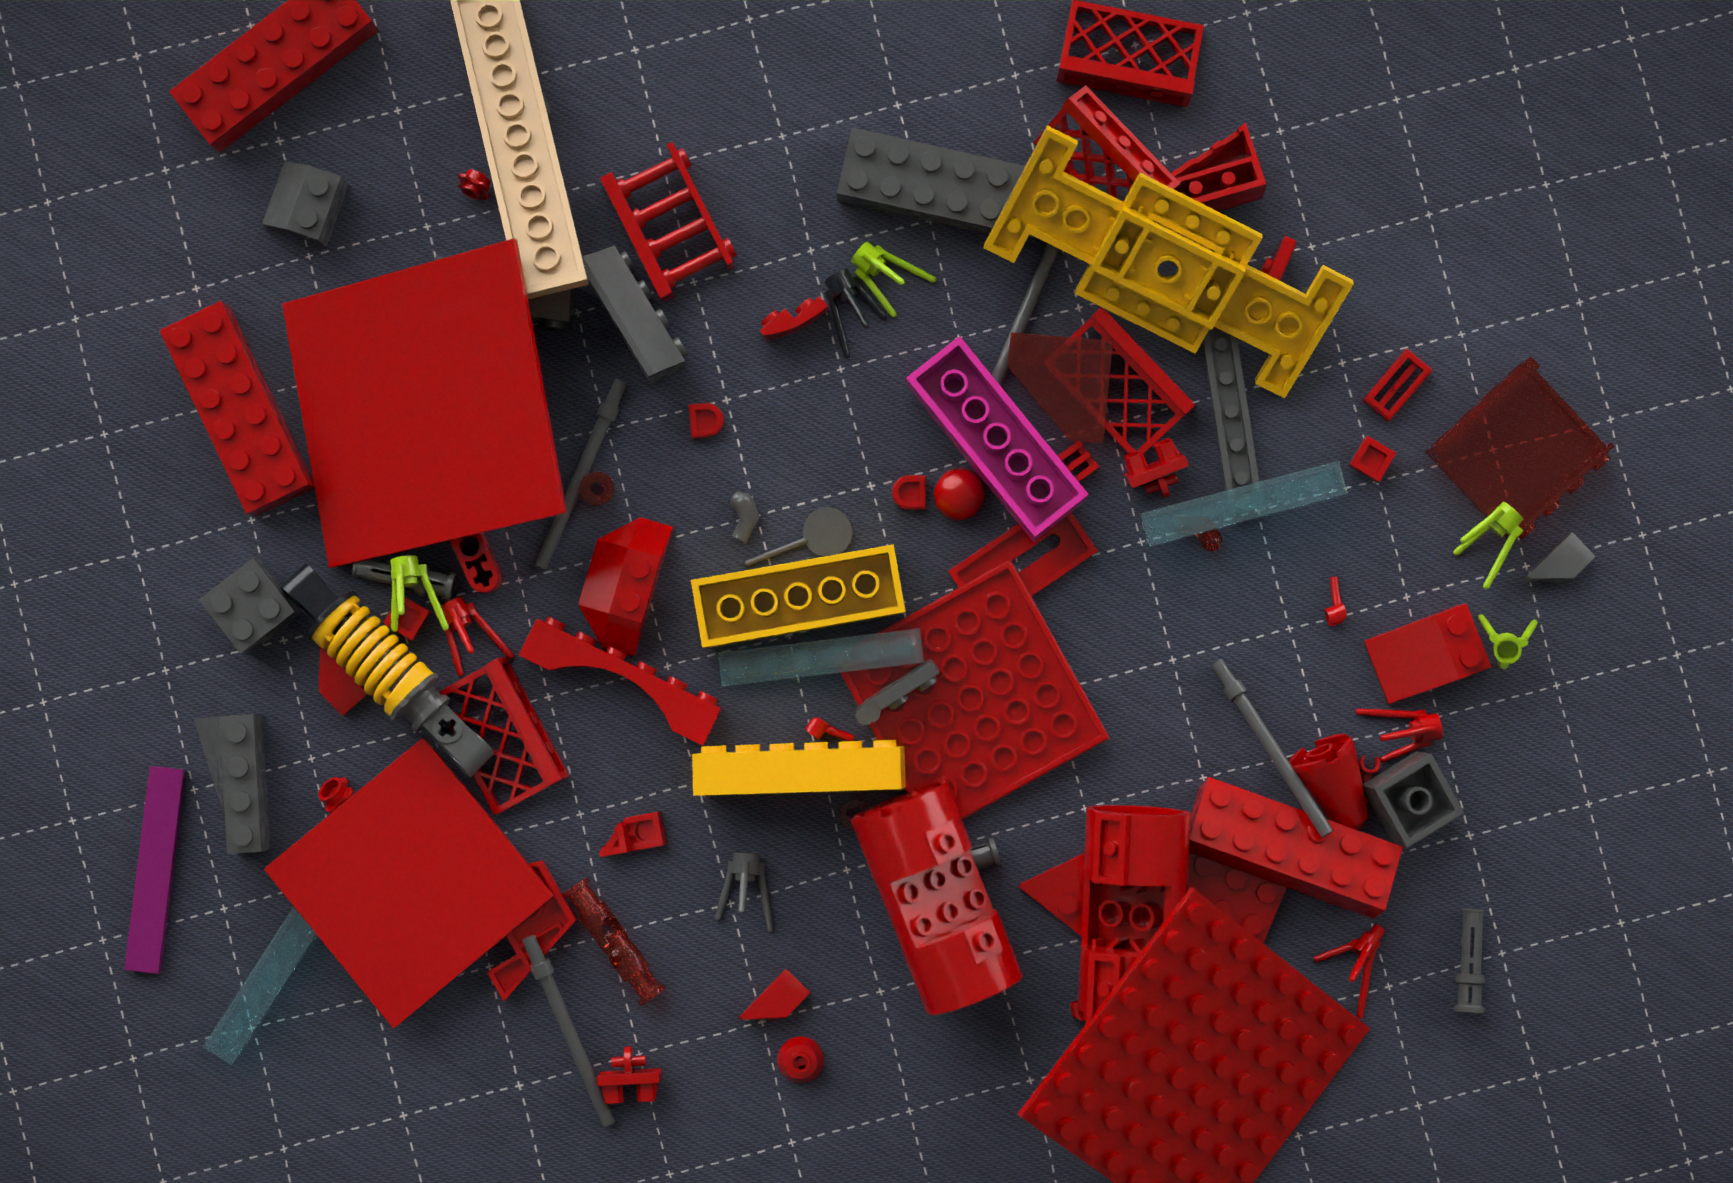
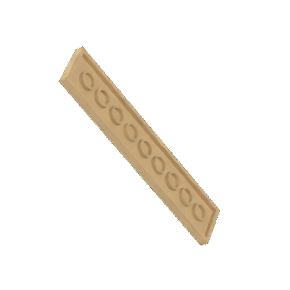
[450,0,589,299]

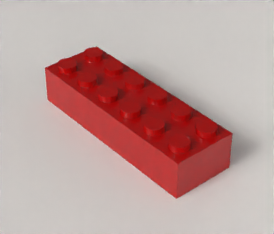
[169,0,379,153]
[159,301,315,517]
[1189,777,1403,919]

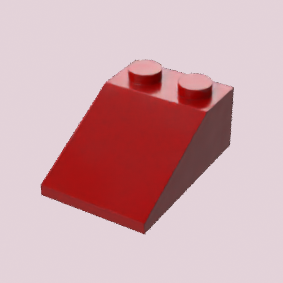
[1363,603,1491,704]

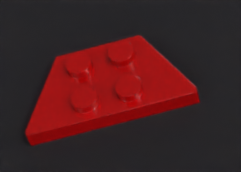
[1018,852,1084,936]

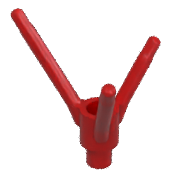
[1314,924,1386,1019]

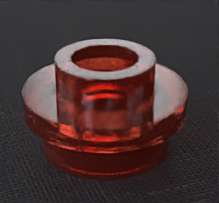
[580,471,614,505]

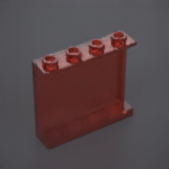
[1424,357,1615,540]

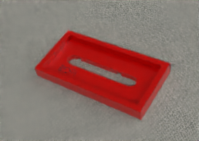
[948,512,1098,596]

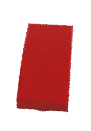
[760,296,829,340]

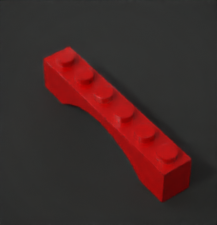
[519,616,723,745]

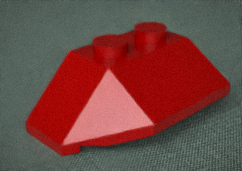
[578,517,674,656]

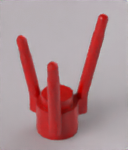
[441,597,514,677]
[1355,708,1443,762]

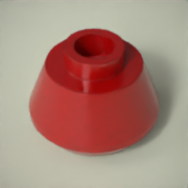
[777,1036,824,1083]

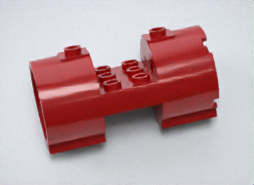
[850,781,1023,1015]
[1077,805,1191,1023]

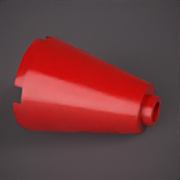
[1289,733,1369,830]

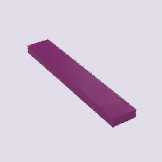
[124,766,187,974]

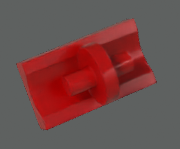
[1123,438,1189,499]
[597,1046,662,1104]

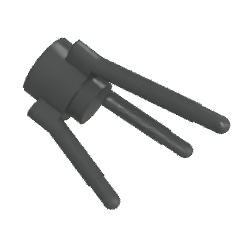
[715,853,774,932]

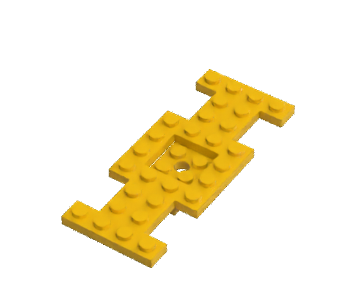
[984,125,1354,398]

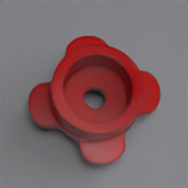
[458,169,491,200]
[318,777,354,813]

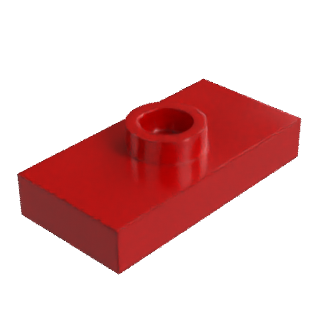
[1260,236,1297,281]

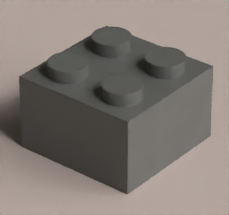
[199,558,303,655]
[1363,751,1464,848]

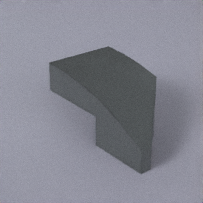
[1523,532,1596,585]

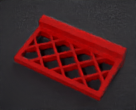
[1056,0,1204,107]
[1033,85,1180,202]
[1043,307,1195,454]
[439,656,570,816]

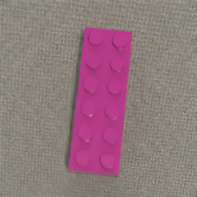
[906,336,1089,542]

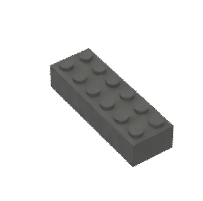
[837,127,1036,245]

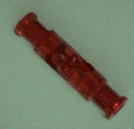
[562,877,666,1006]

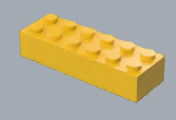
[691,544,906,649]
[692,740,906,796]

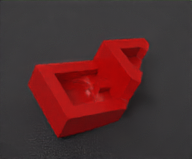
[318,646,367,716]
[599,811,667,857]
[738,969,810,1021]

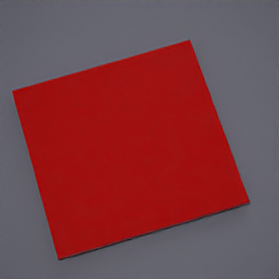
[282,238,567,568]
[1018,887,1370,1183]

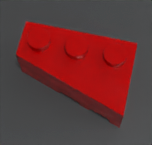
[1171,123,1266,211]

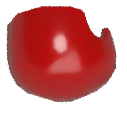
[933,467,986,521]

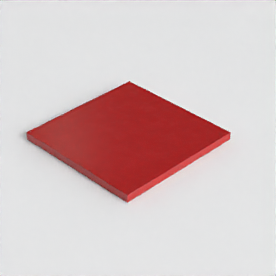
[832,559,1110,819]
[264,737,555,1029]

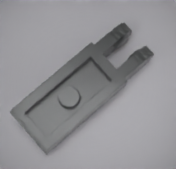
[855,659,939,726]

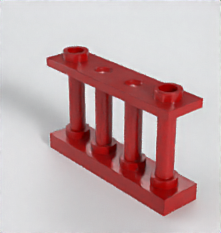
[600,142,737,303]

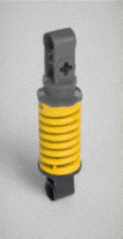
[280,563,495,778]

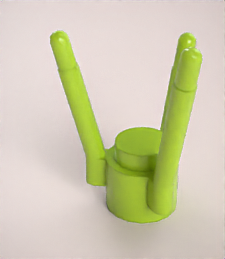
[851,241,936,318]
[1453,501,1524,589]
[390,555,449,632]
[1478,614,1538,669]

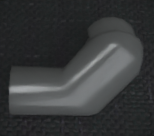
[730,491,759,543]

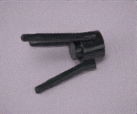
[824,269,887,358]

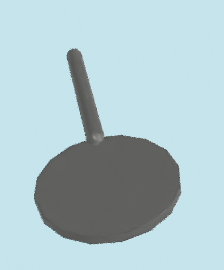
[744,507,853,567]

